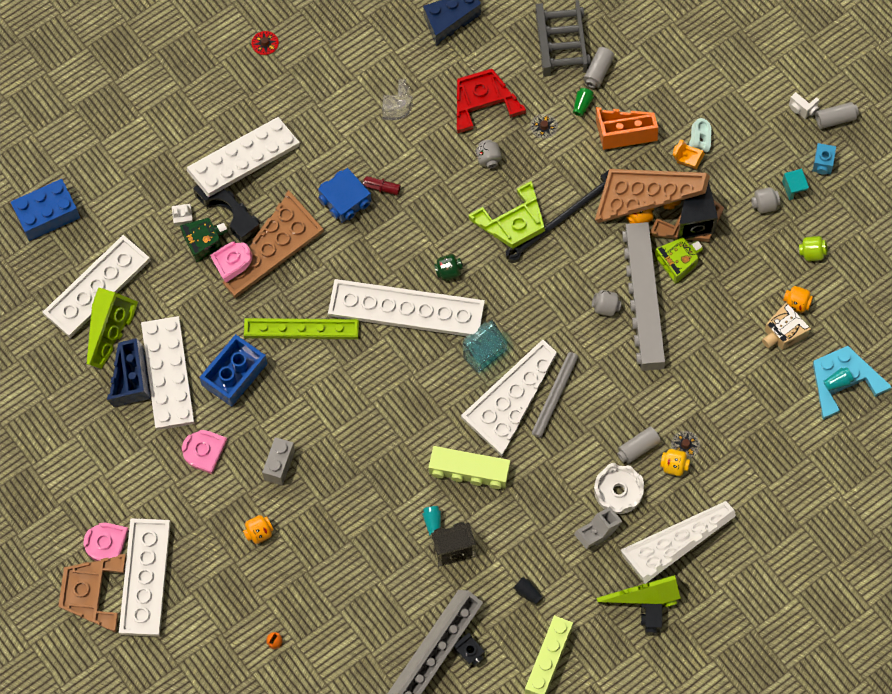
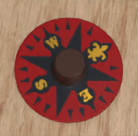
[251,31,279,55]

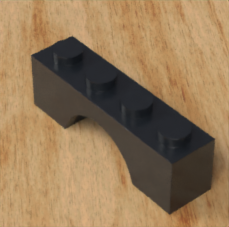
[193,185,260,244]

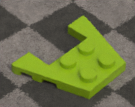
[468,181,545,249]

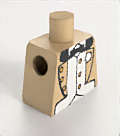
[762,303,811,350]

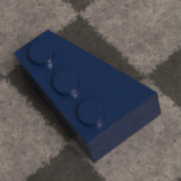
[423,0,481,46]
[107,338,151,407]

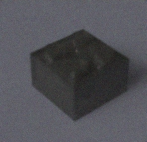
[431,522,476,567]

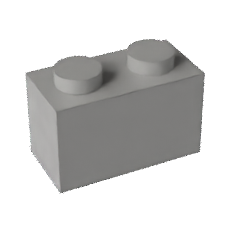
[262,437,295,486]

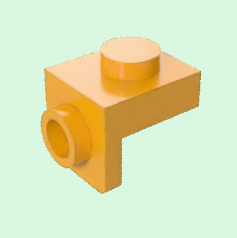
[673,140,705,170]

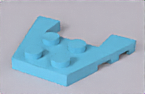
[813,346,891,420]

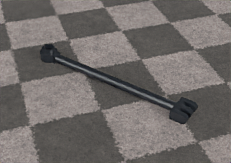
[506,170,609,263]

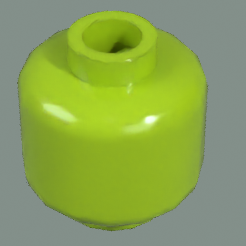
[799,236,828,262]

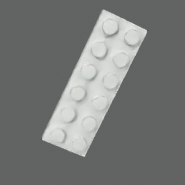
[187,117,300,197]
[43,235,151,338]
[141,316,195,431]
[119,519,171,637]

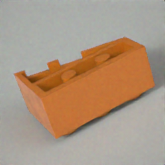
[596,107,658,150]

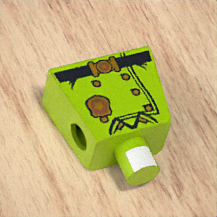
[655,238,703,284]

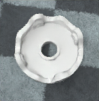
[594,463,644,514]

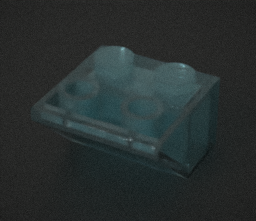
[463,320,507,374]

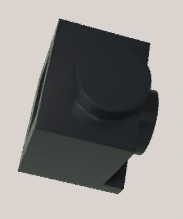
[641,604,662,635]
[454,633,485,668]

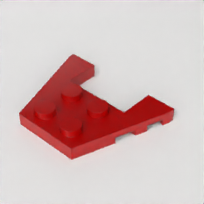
[457,69,526,133]

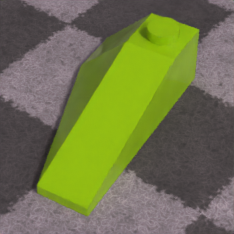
[87,287,138,369]
[596,575,681,607]

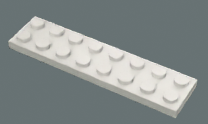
[328,279,485,338]

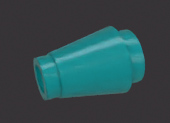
[823,367,854,391]
[422,506,441,536]

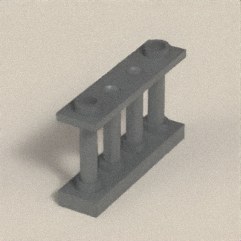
[535,0,590,77]

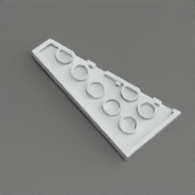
[461,340,556,457]
[620,501,736,584]

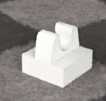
[172,204,193,226]

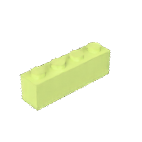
[429,446,510,489]
[525,615,573,694]

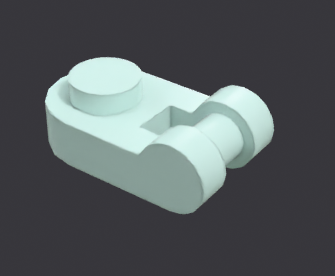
[689,118,711,153]

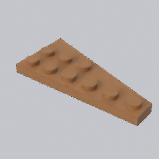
[595,169,710,223]
[223,190,324,298]

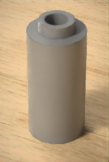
[583,47,615,88]
[815,102,859,129]
[617,426,661,464]

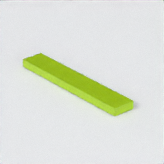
[244,318,359,339]

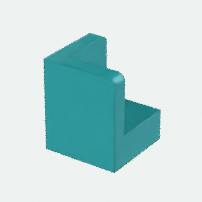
[782,168,809,200]

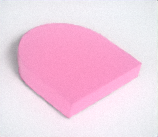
[210,242,252,282]
[182,430,227,474]
[84,523,129,561]

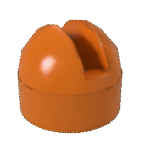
[266,632,283,649]

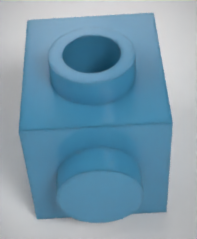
[812,143,836,175]

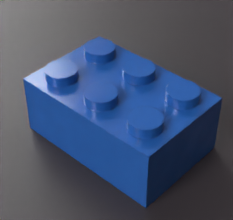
[11,179,80,241]
[199,334,268,407]

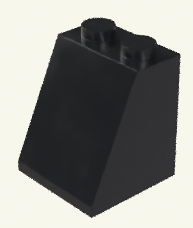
[677,182,718,239]

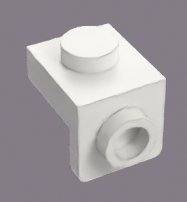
[789,92,819,119]

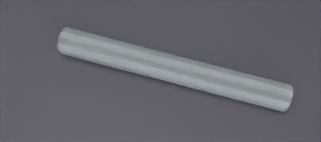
[532,352,578,438]

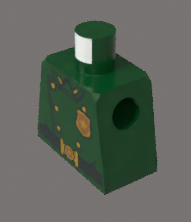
[180,218,228,263]

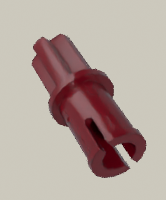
[363,176,401,196]

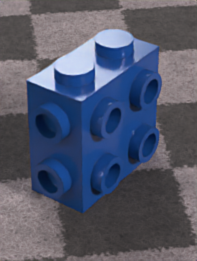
[318,167,372,223]

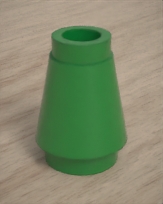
[573,88,594,117]

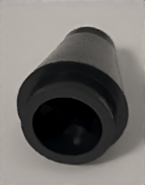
[513,576,543,605]

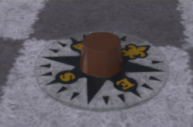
[530,114,558,139]
[671,431,700,458]

